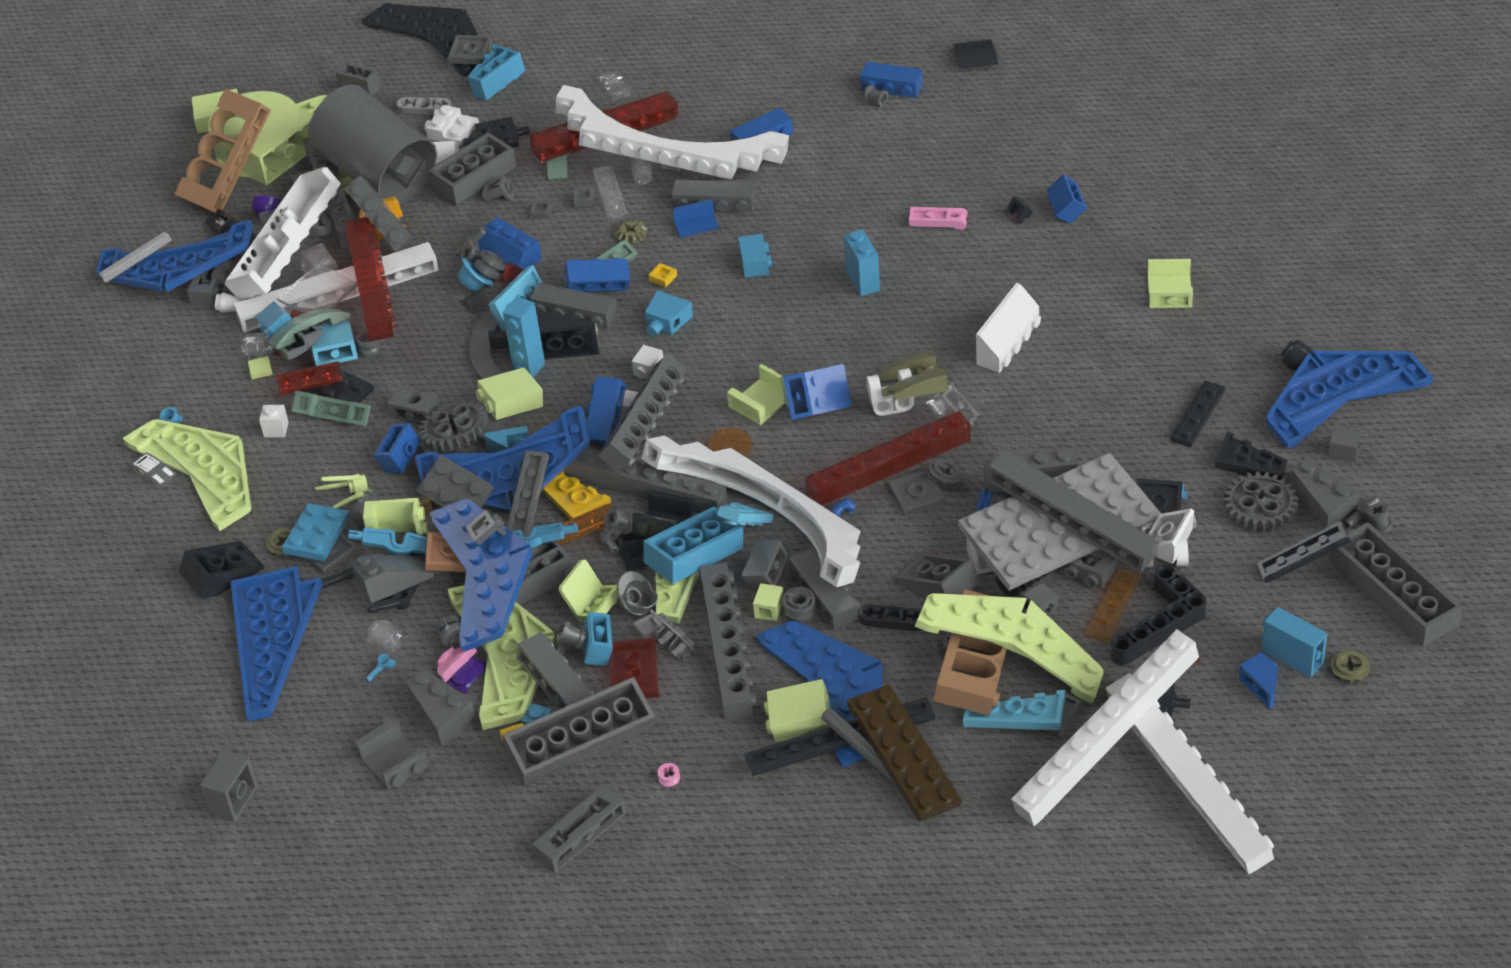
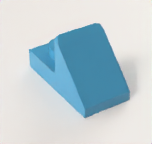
[484,426,529,453]

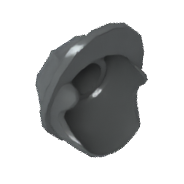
[349,489,381,527]
[617,571,658,616]

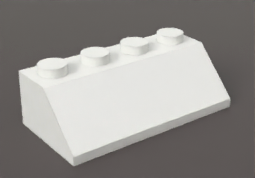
[976,283,1041,373]

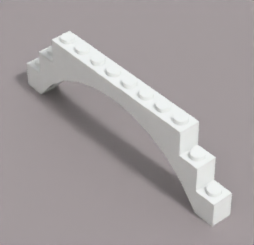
[555,85,789,179]
[641,436,861,587]

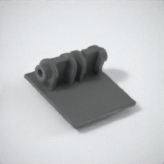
[650,609,698,662]

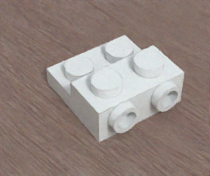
[425,105,479,146]

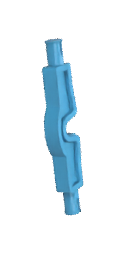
[513,522,578,548]
[348,527,427,555]

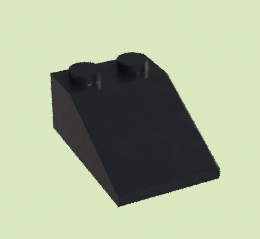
[536,312,599,360]
[179,541,265,599]

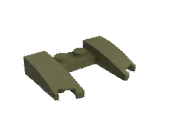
[877,350,948,400]

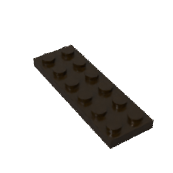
[846,684,962,822]

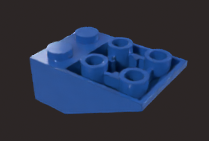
[780,364,852,420]

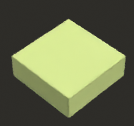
[248,356,273,379]

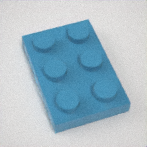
[282,503,350,562]

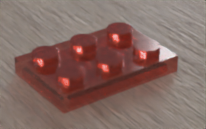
[609,638,659,698]

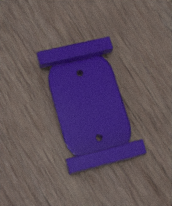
[446,656,487,694]

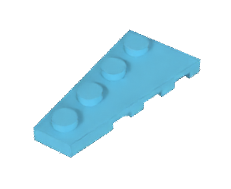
[488,265,542,331]
[717,502,774,526]
[963,690,1066,730]

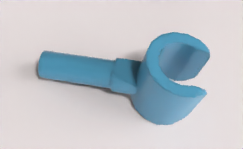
[366,654,396,682]

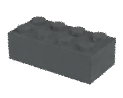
[428,133,516,205]

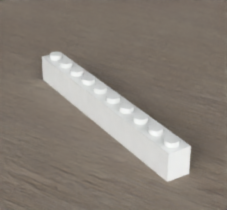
[234,242,439,332]
[1012,630,1199,826]
[1106,673,1274,874]

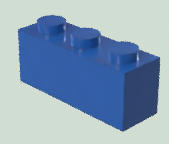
[860,62,923,98]
[730,108,793,141]
[564,258,631,292]
[586,376,627,446]

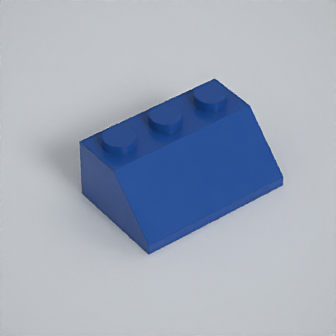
[478,217,542,280]

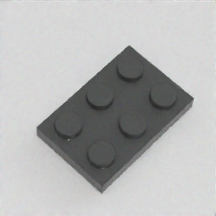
[416,454,495,508]

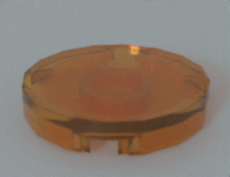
[708,427,752,457]

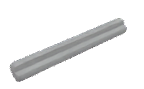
[99,232,171,283]

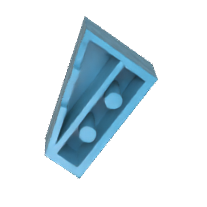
[468,44,525,100]

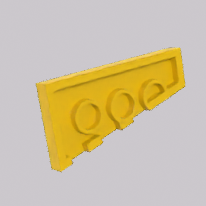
[541,471,611,524]

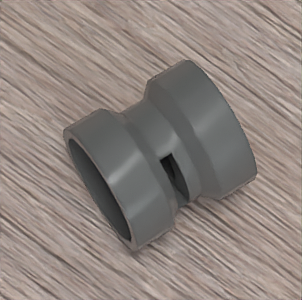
[356,329,380,357]

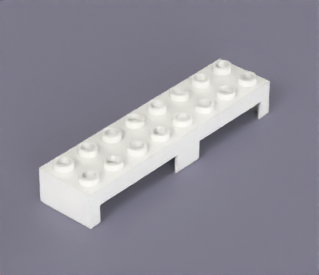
[225,167,341,300]

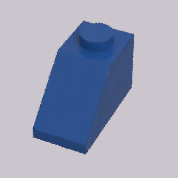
[1239,652,1278,709]

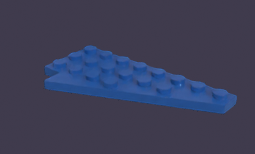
[231,566,323,722]

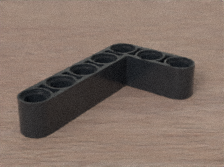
[1111,564,1207,665]

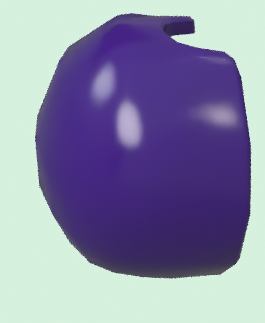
[252,195,282,220]

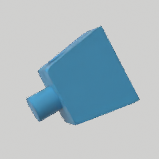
[645,291,693,337]

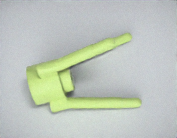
[315,474,368,508]

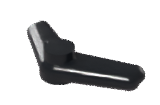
[365,583,420,613]

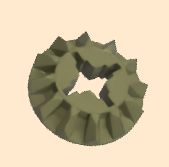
[615,220,647,244]
[266,528,292,557]
[1330,650,1370,684]

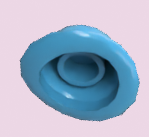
[458,258,494,291]

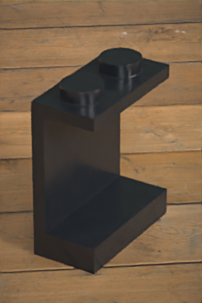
[632,491,694,538]

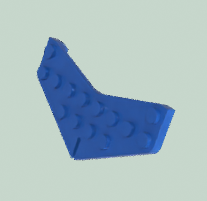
[96,220,253,292]
[1266,351,1433,450]
[416,406,590,512]
[430,499,532,652]
[756,621,883,768]

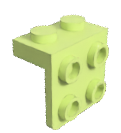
[559,560,619,623]

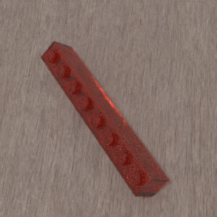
[530,91,678,163]
[345,217,396,342]
[805,411,971,506]

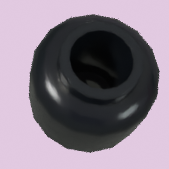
[1280,339,1313,371]

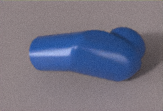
[830,498,856,517]

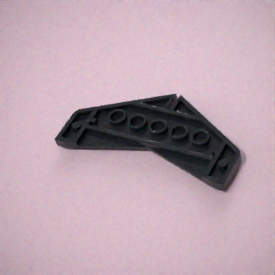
[362,3,478,77]

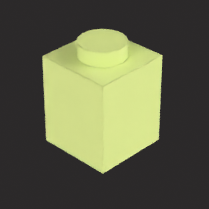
[753,583,783,621]

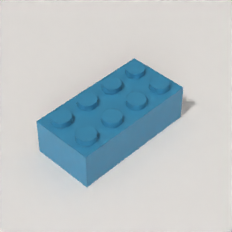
[644,507,743,584]

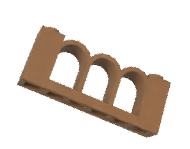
[175,89,271,213]
[933,589,1007,716]

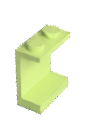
[1148,259,1193,308]
[727,364,786,425]
[363,498,428,547]

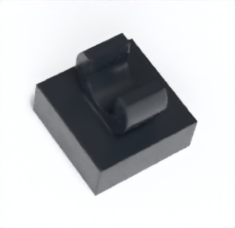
[1005,196,1033,224]

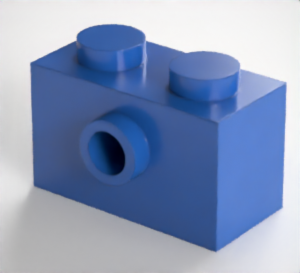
[1046,174,1087,223]
[373,423,421,473]

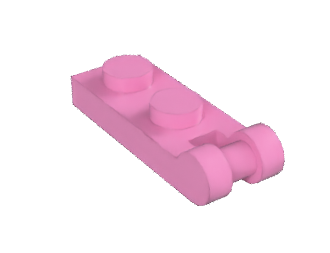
[909,207,967,230]

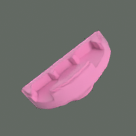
[437,647,477,683]

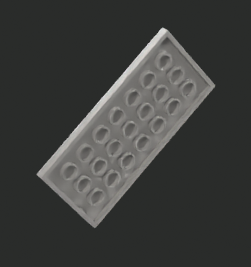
[958,453,1161,590]

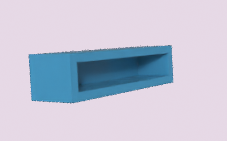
[503,297,545,377]

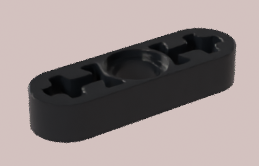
[859,604,922,631]

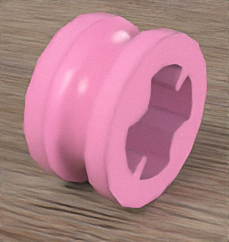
[658,763,680,787]

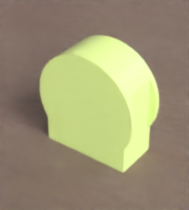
[208,91,313,186]

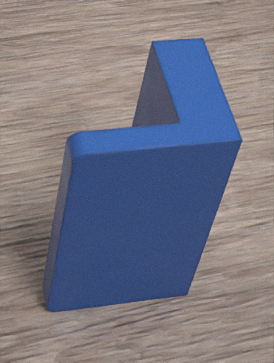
[673,200,718,238]

